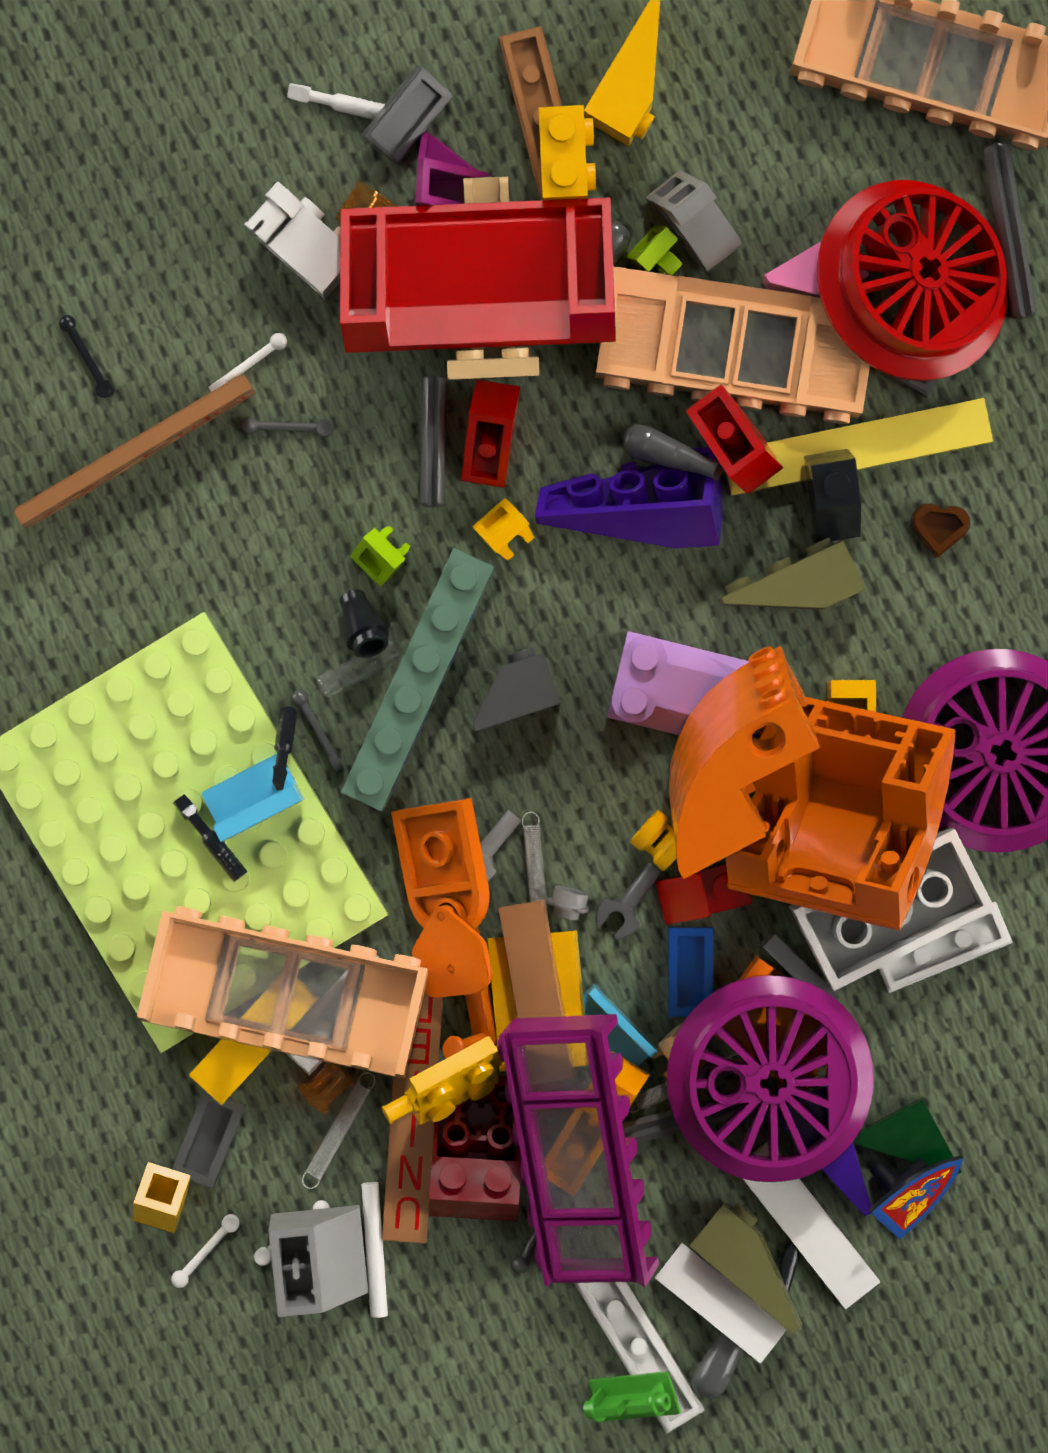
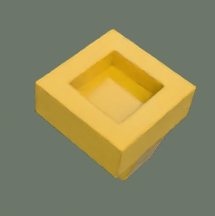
[472,498,535,561]

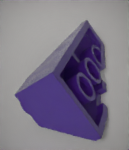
[535,447,723,548]

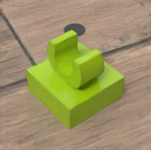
[625,225,682,275]
[350,526,410,587]

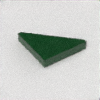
[853,1098,961,1175]

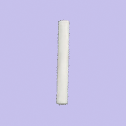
[361,1182,388,1318]

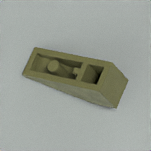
[689,1203,802,1335]

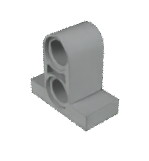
[645,170,742,273]

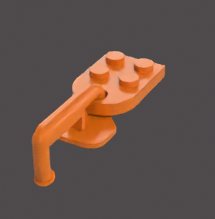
[391,798,497,1059]

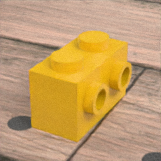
[538,105,596,200]

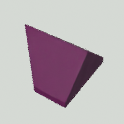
[415,130,489,206]

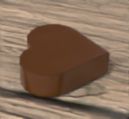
[911,503,970,558]

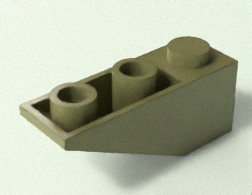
[719,538,866,610]

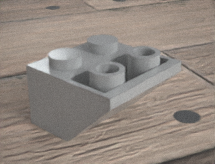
[268,1205,368,1317]

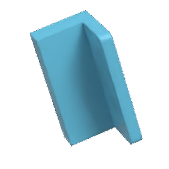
[202,754,305,842]
[583,984,658,1066]

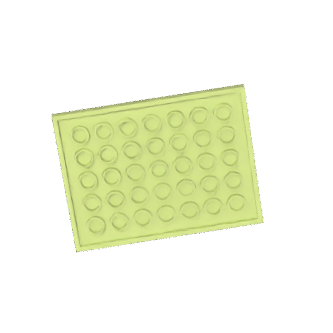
[0,612,389,1053]

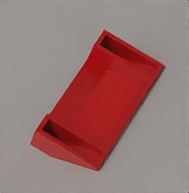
[340,197,616,353]

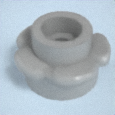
[546,885,589,920]

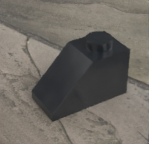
[804,449,861,543]

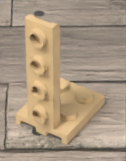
[447,176,539,379]

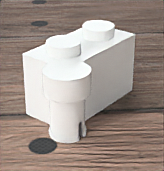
[244,182,341,299]

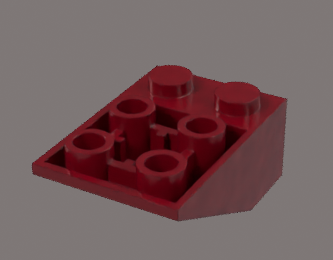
[429,1076,522,1222]

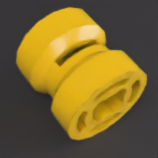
[629,809,677,871]

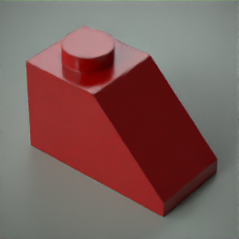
[461,379,520,488]
[686,384,784,494]

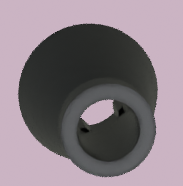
[339,589,389,658]

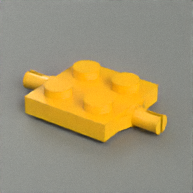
[381,1036,502,1125]

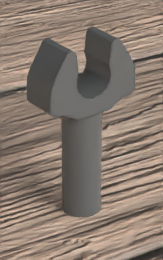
[596,861,662,940]

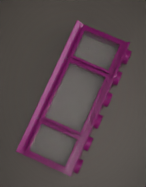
[497,1014,659,1287]

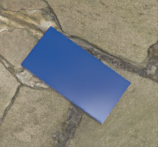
[668,927,713,1017]

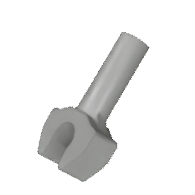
[480,810,522,881]

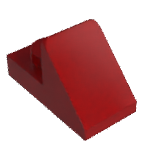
[655,864,752,925]

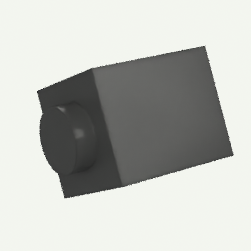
[473,647,560,732]

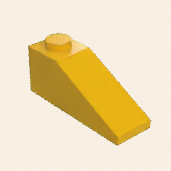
[584,0,660,147]

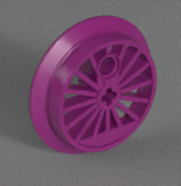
[902,649,1048,853]
[667,975,874,1182]

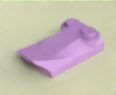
[606,631,766,738]

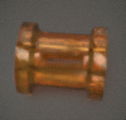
[298,1062,357,1115]

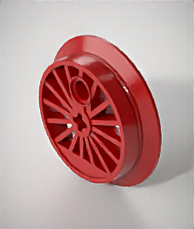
[817,180,1008,381]

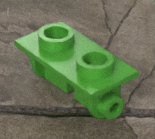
[583,1371,681,1423]

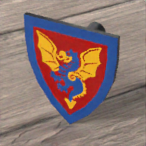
[869,1155,964,1239]

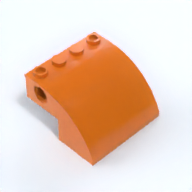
[669,646,820,879]
[725,697,955,931]

